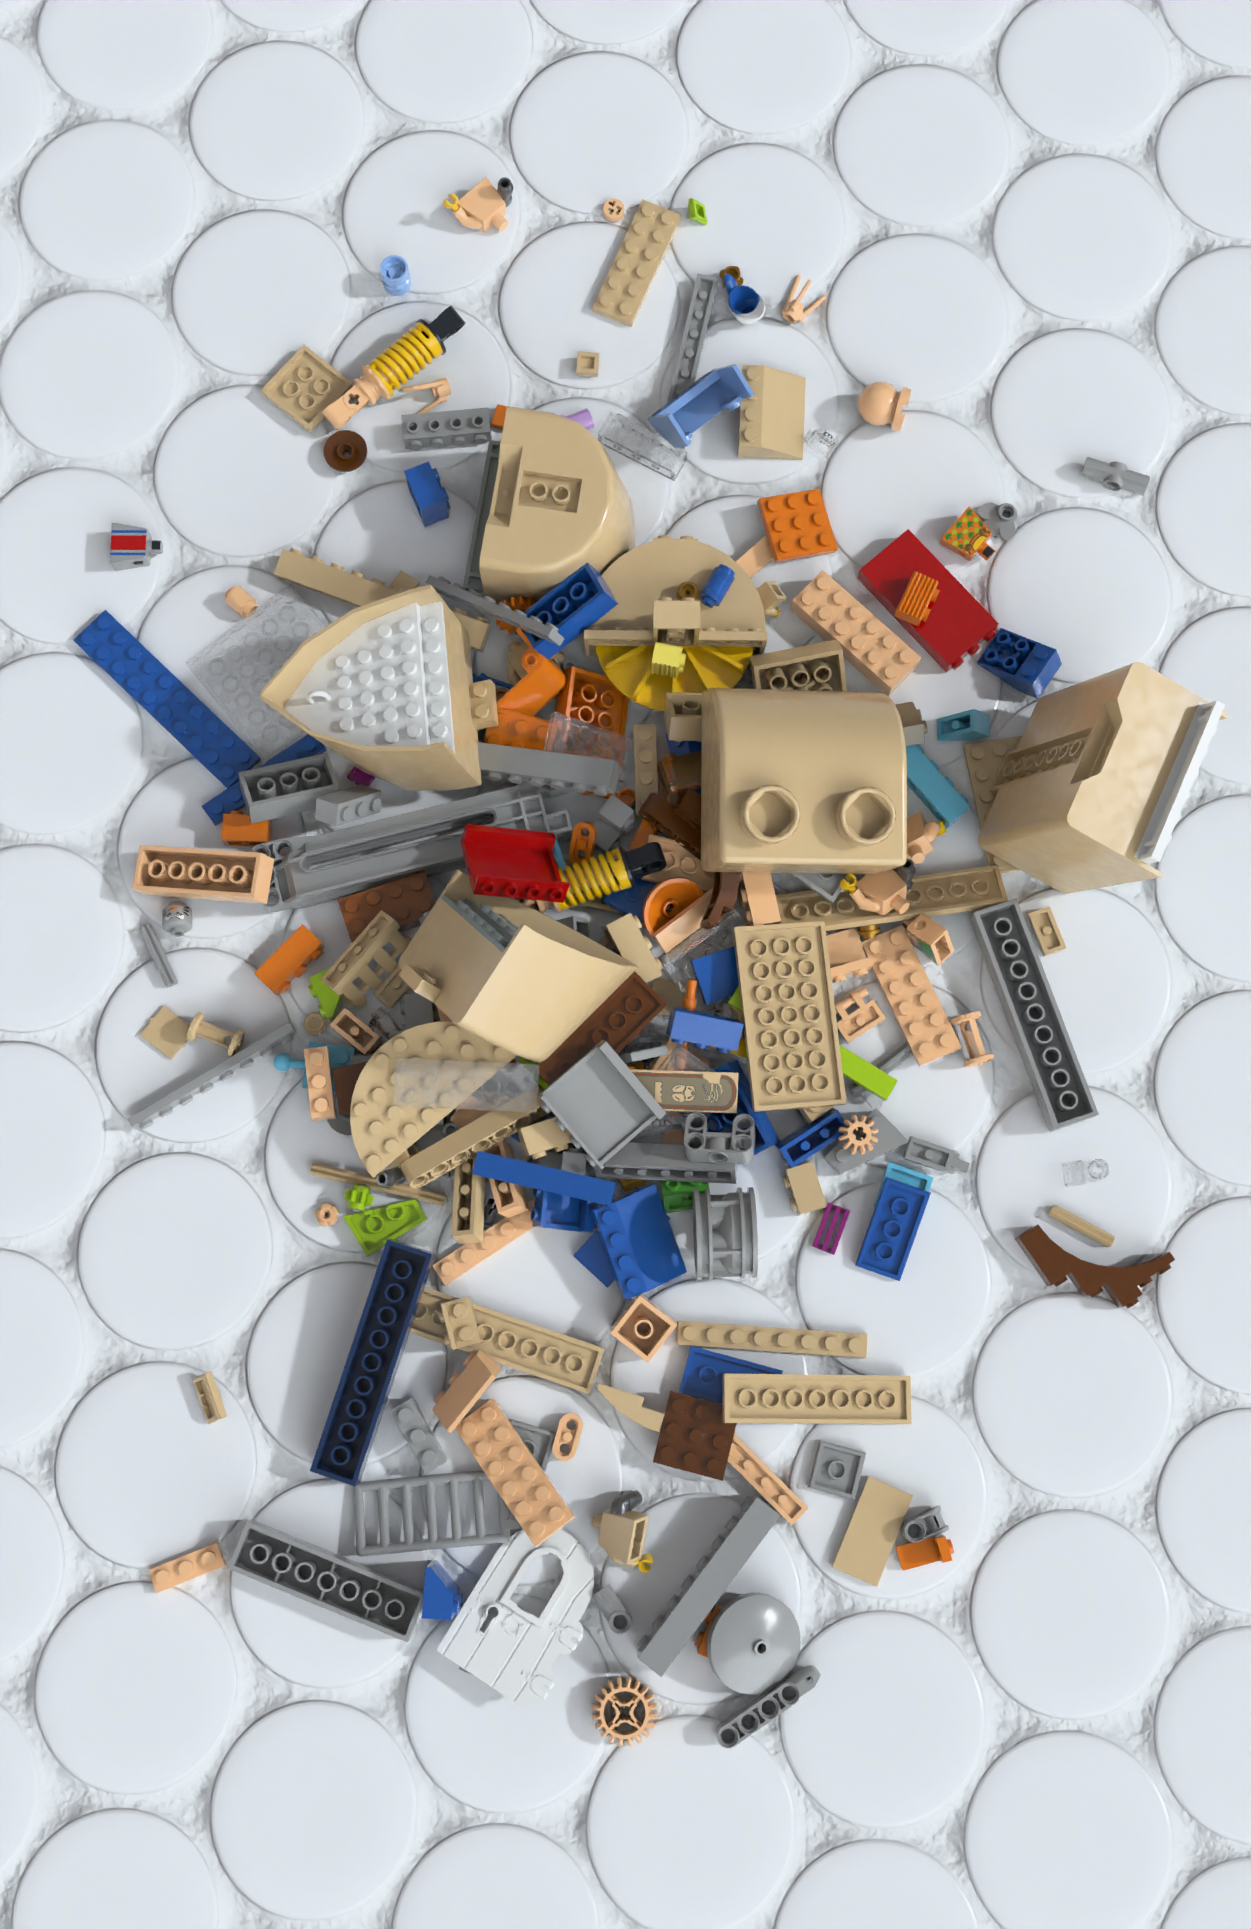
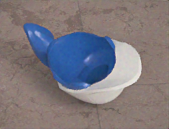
[724,273,765,324]

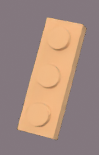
[149,1542,226,1593]

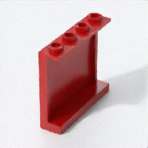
[460,824,570,903]

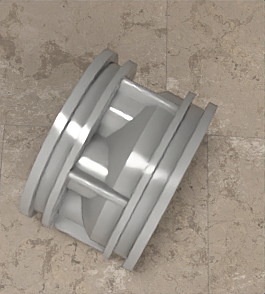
[693,1187,758,1280]

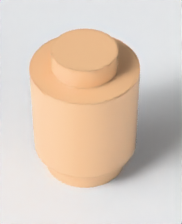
[225,586,259,618]

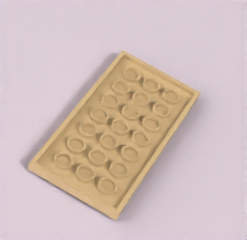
[733,921,847,1112]

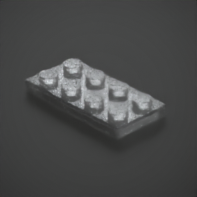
[544,712,633,783]

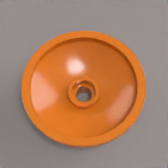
[642,877,704,944]

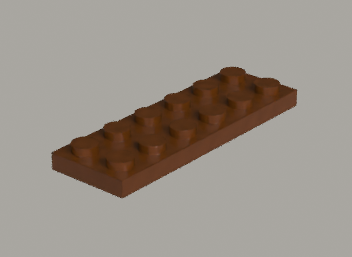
[534,971,667,1085]

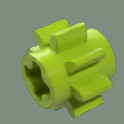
[344,1184,374,1211]

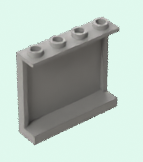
[538,1040,667,1170]

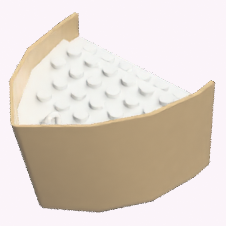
[259,585,499,791]

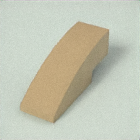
[597,1384,664,1432]

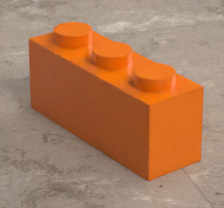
[254,924,325,996]

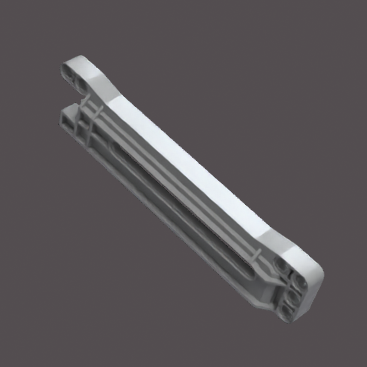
[251,782,575,912]

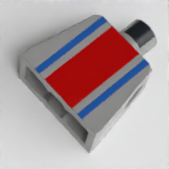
[110,523,163,571]

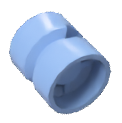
[380,255,411,296]

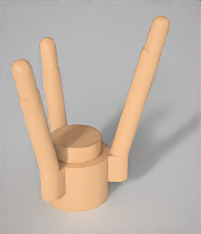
[782,274,826,324]
[402,377,451,414]

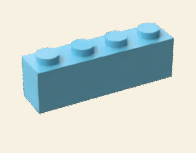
[906,744,970,829]

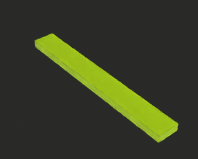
[727,985,898,1101]

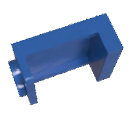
[531,1189,596,1233]

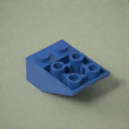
[977,628,1062,699]

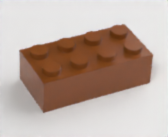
[338,871,436,943]

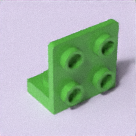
[660,1181,710,1213]

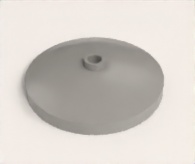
[707,1593,800,1695]

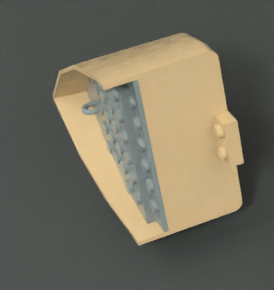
[398,869,638,1062]

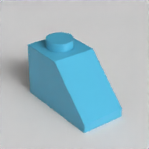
[937,709,990,741]

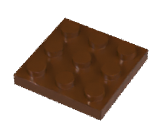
[653,1391,737,1481]

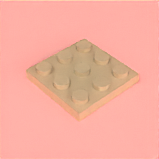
[261,345,353,433]

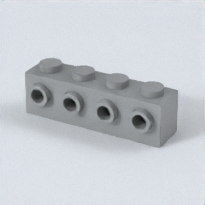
[401,407,492,450]

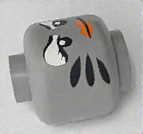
[162,901,192,937]

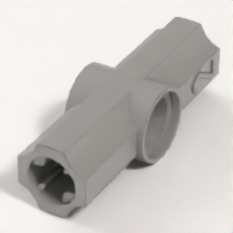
[1081,457,1150,496]

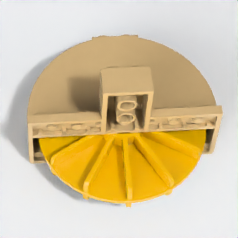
[584,535,767,712]

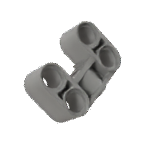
[684,1112,755,1165]

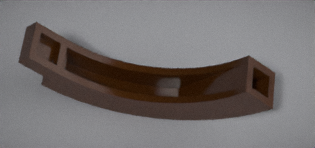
[672,787,740,930]

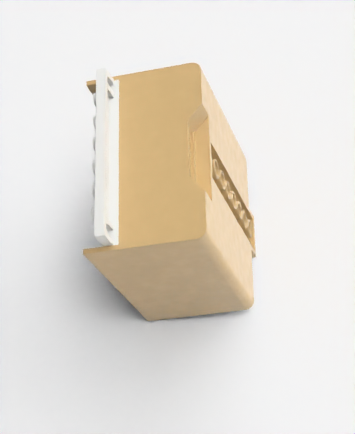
[978,662,1228,894]

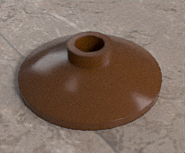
[324,430,367,472]

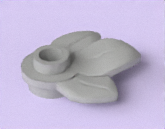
[976,503,1017,541]

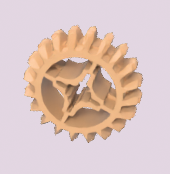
[592,1676,657,1746]

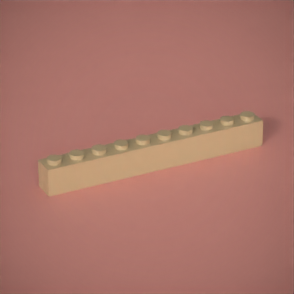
[274,548,492,652]

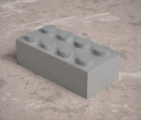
[238,753,339,824]

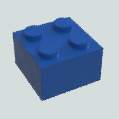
[404,461,451,527]

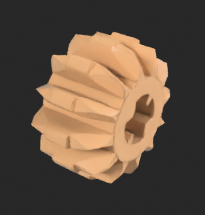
[838,1115,878,1155]

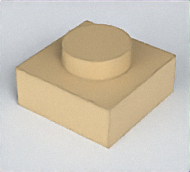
[576,352,599,377]

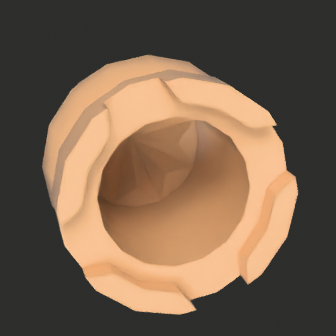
[858,382,912,431]

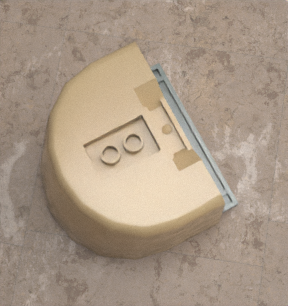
[463,406,635,605]

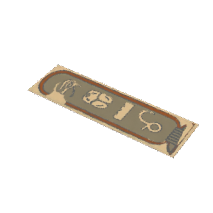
[630,1069,739,1113]

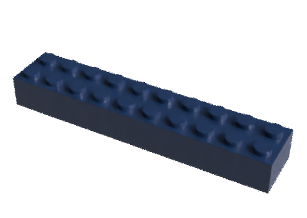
[310,1239,436,1487]

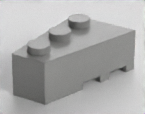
[824,1108,909,1175]

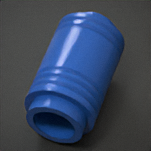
[699,564,735,608]

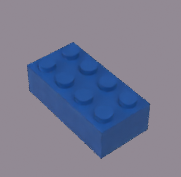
[523,562,618,660]

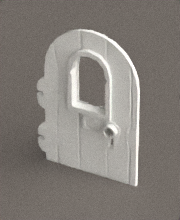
[436,1529,594,1710]

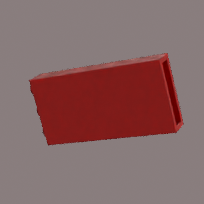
[857,529,999,673]

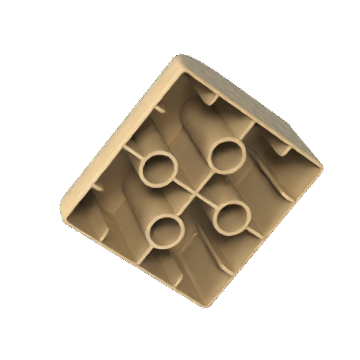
[701,688,907,874]

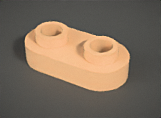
[552,1413,583,1461]

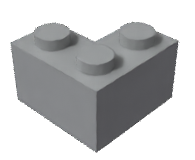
[586,795,635,857]
[539,1148,587,1176]

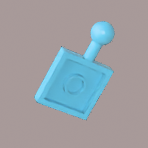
[274,1042,355,1092]

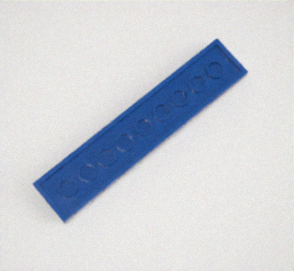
[74,610,261,788]

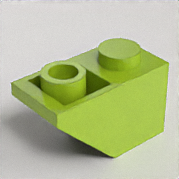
[308,967,344,1022]

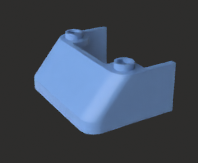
[648,364,755,449]

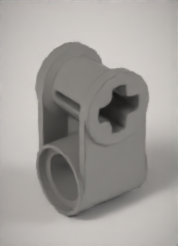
[900,1506,949,1543]

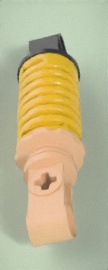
[322,305,466,430]
[513,842,667,913]

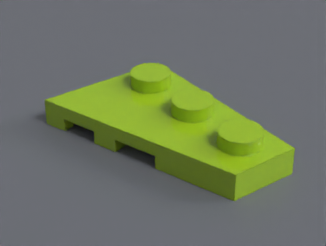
[343,1199,428,1257]

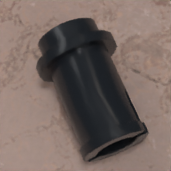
[483,1199,498,1229]

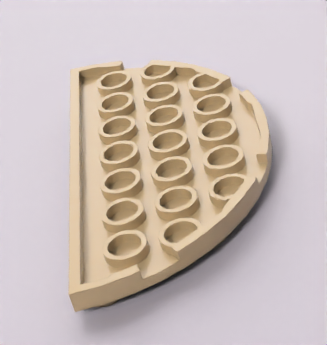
[350,1021,517,1178]

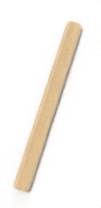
[310,1163,447,1206]

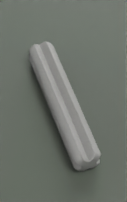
[140,924,178,987]

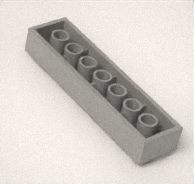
[637,1494,780,1677]
[228,1519,424,1642]

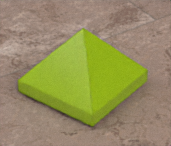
[687,198,707,225]

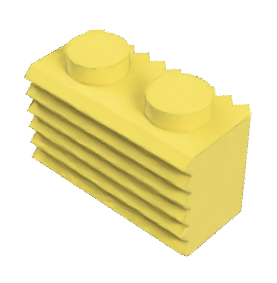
[651,642,686,678]

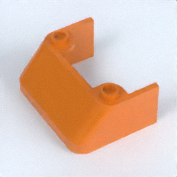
[497,628,567,716]

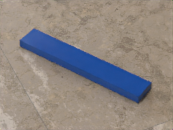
[472,1151,616,1207]

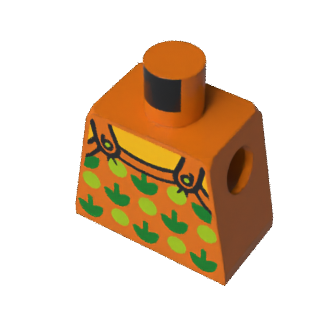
[940,507,995,561]

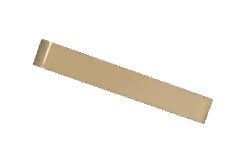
[400,1086,547,1189]

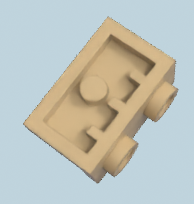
[438,1296,482,1350]

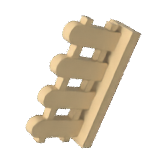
[320,910,412,1008]

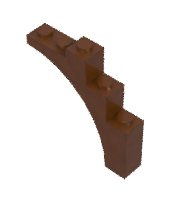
[1015,1225,1175,1309]

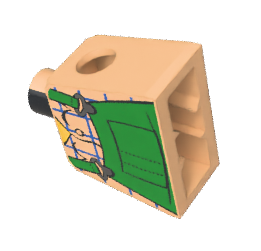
[902,914,954,967]

